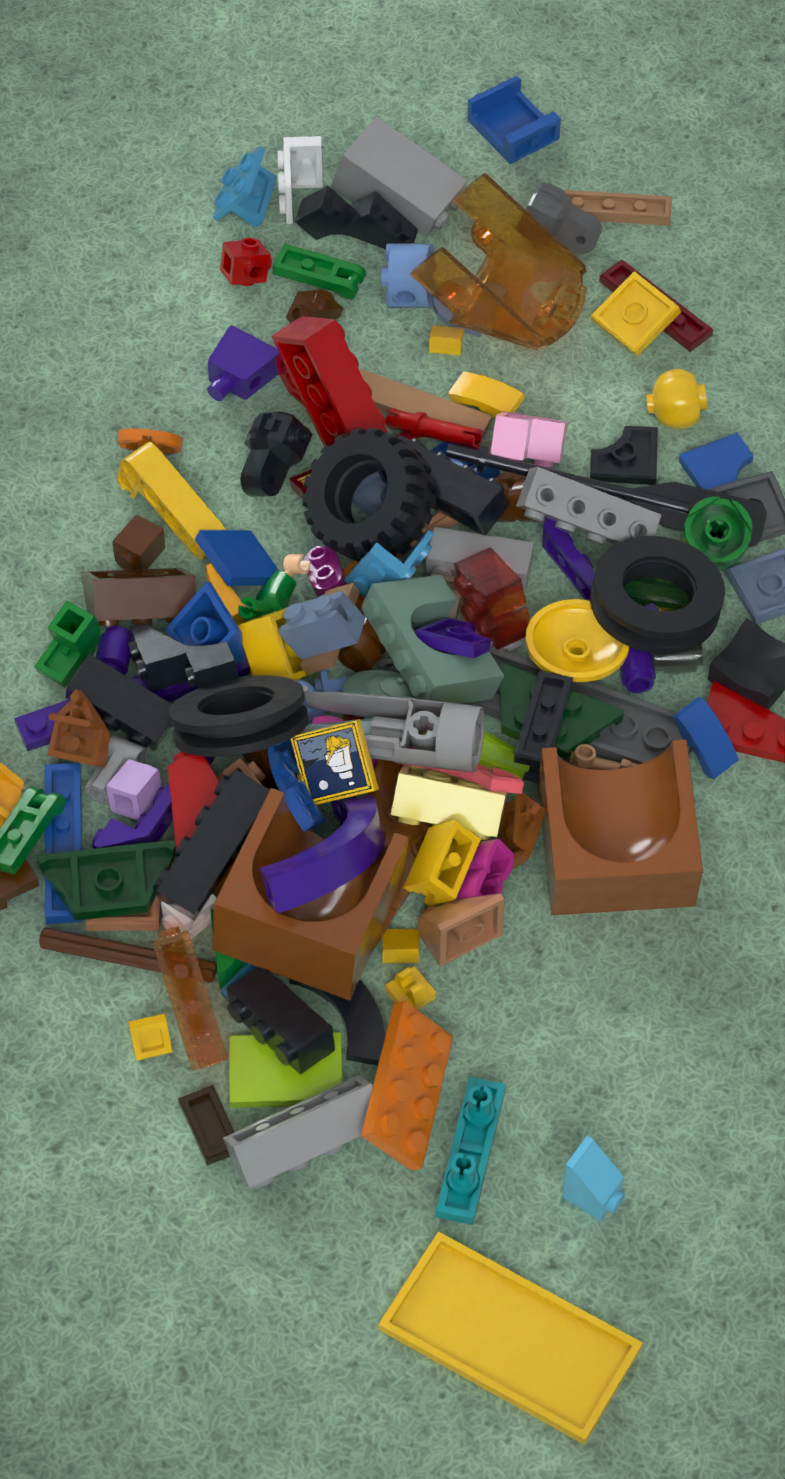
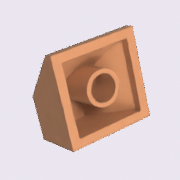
[418,893,505,966]

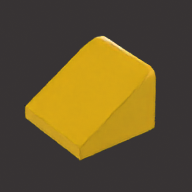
[429,325,464,355]
[382,929,419,963]

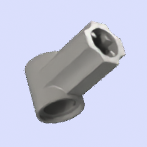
[85,735,148,805]

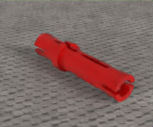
[386,408,483,450]

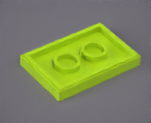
[229,1032,342,1108]

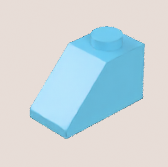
[563,1136,625,1221]

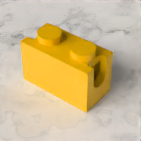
[403,820,481,907]

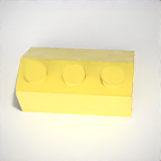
[391,765,507,840]

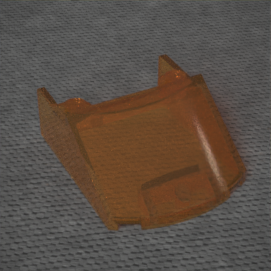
[411,173,587,350]

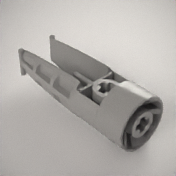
[299,685,485,773]

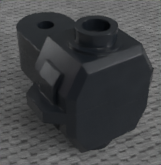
[240,411,313,497]

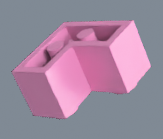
[490,411,568,468]

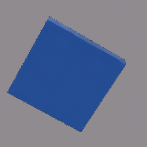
[195,530,279,586]

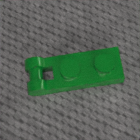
[272,244,367,300]
[0,786,65,875]

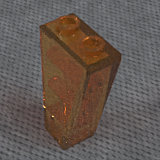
[152,926,228,1072]

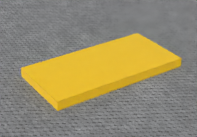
[378,1231,643,1445]

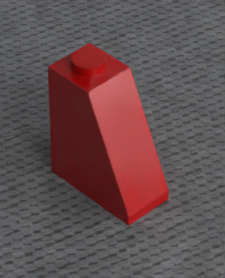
[168,751,220,849]

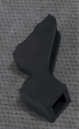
[295,186,418,250]
[127,624,239,692]

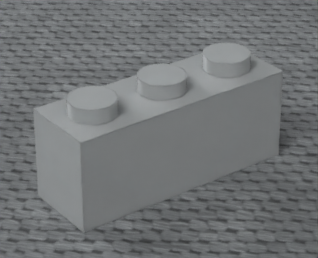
[426,526,534,594]

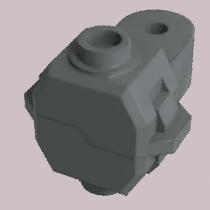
[517,182,602,254]

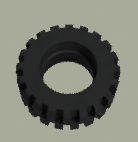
[302,428,437,562]

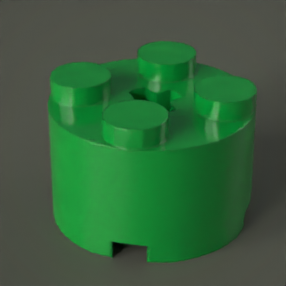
[680,496,752,571]

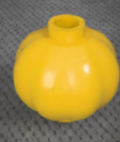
[646,369,707,429]

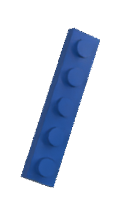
[45,763,83,924]

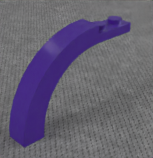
[260,794,385,913]

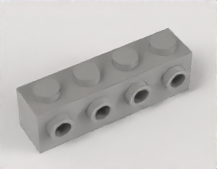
[516,467,661,546]
[223,1075,373,1188]

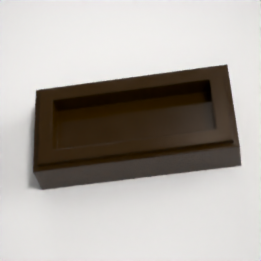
[178,1085,234,1166]

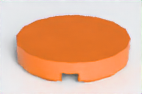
[117,428,184,454]

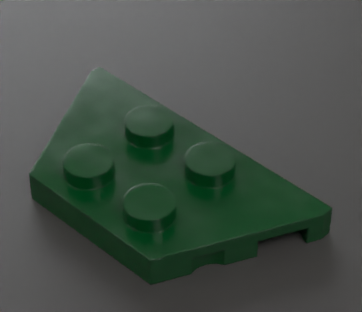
[499,662,625,759]
[36,840,176,921]

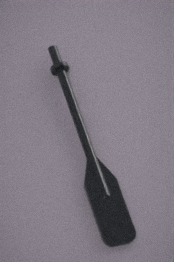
[446,444,766,548]

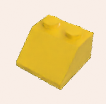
[237,608,314,681]

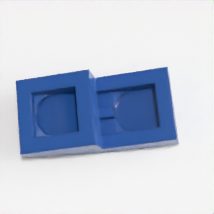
[674,697,739,779]

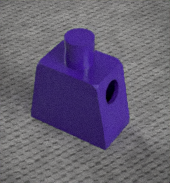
[207,325,279,401]

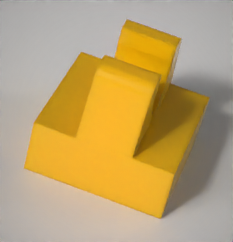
[385,966,436,1010]
[128,1014,173,1061]

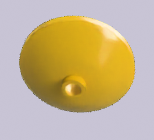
[526,599,629,682]

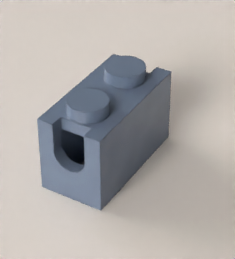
[278,591,365,659]

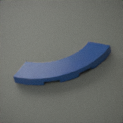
[268,739,325,832]

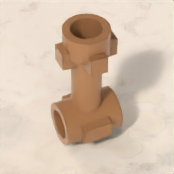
[569,744,637,770]

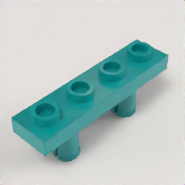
[436,1077,506,1225]

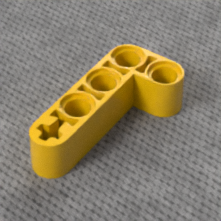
[117,442,226,560]

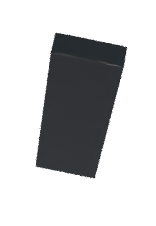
[514,670,573,768]

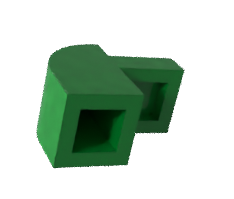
[34,600,101,688]

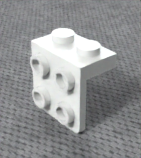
[278,136,323,224]

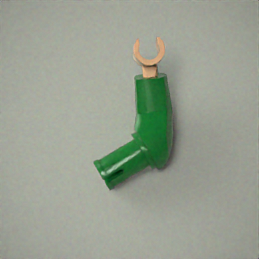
[238,554,311,620]

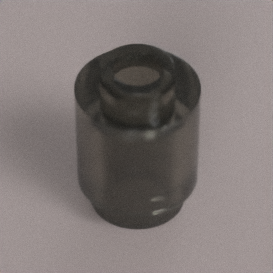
[653,644,703,674]

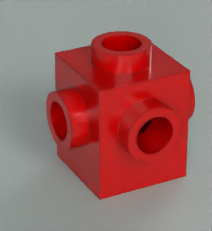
[220,238,272,286]

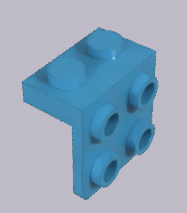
[344,530,434,598]

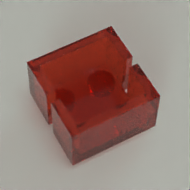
[454,547,530,650]

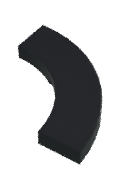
[289,978,385,1066]

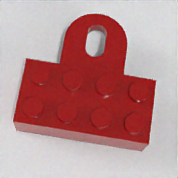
[271,316,388,447]

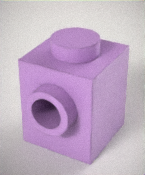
[106,759,162,821]

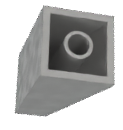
[330,117,468,236]

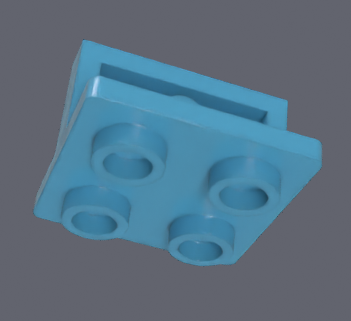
[213,146,277,227]

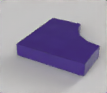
[414,617,491,658]

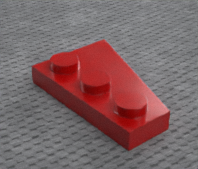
[707,681,785,763]

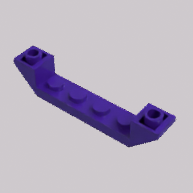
[542,518,660,612]
[92,756,216,849]

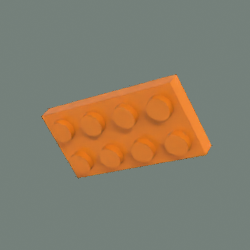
[361,1000,453,1170]

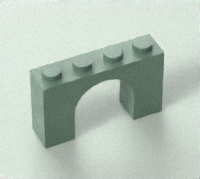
[361,575,504,704]

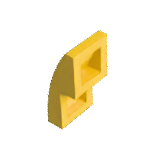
[448,372,525,418]

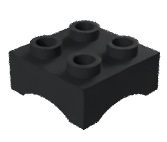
[708,618,785,710]

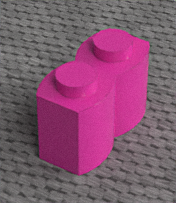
[445,838,514,903]

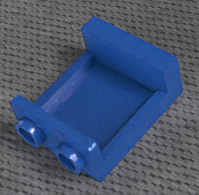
[468,76,561,164]

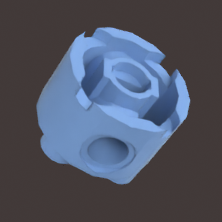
[381,243,438,308]

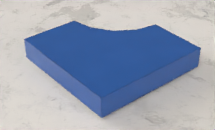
[679,433,753,490]

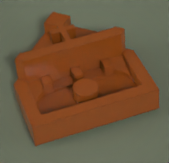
[47,689,110,768]
[497,792,545,869]

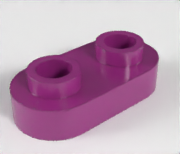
[304,546,347,597]

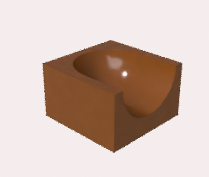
[538,739,703,916]
[212,788,409,1000]

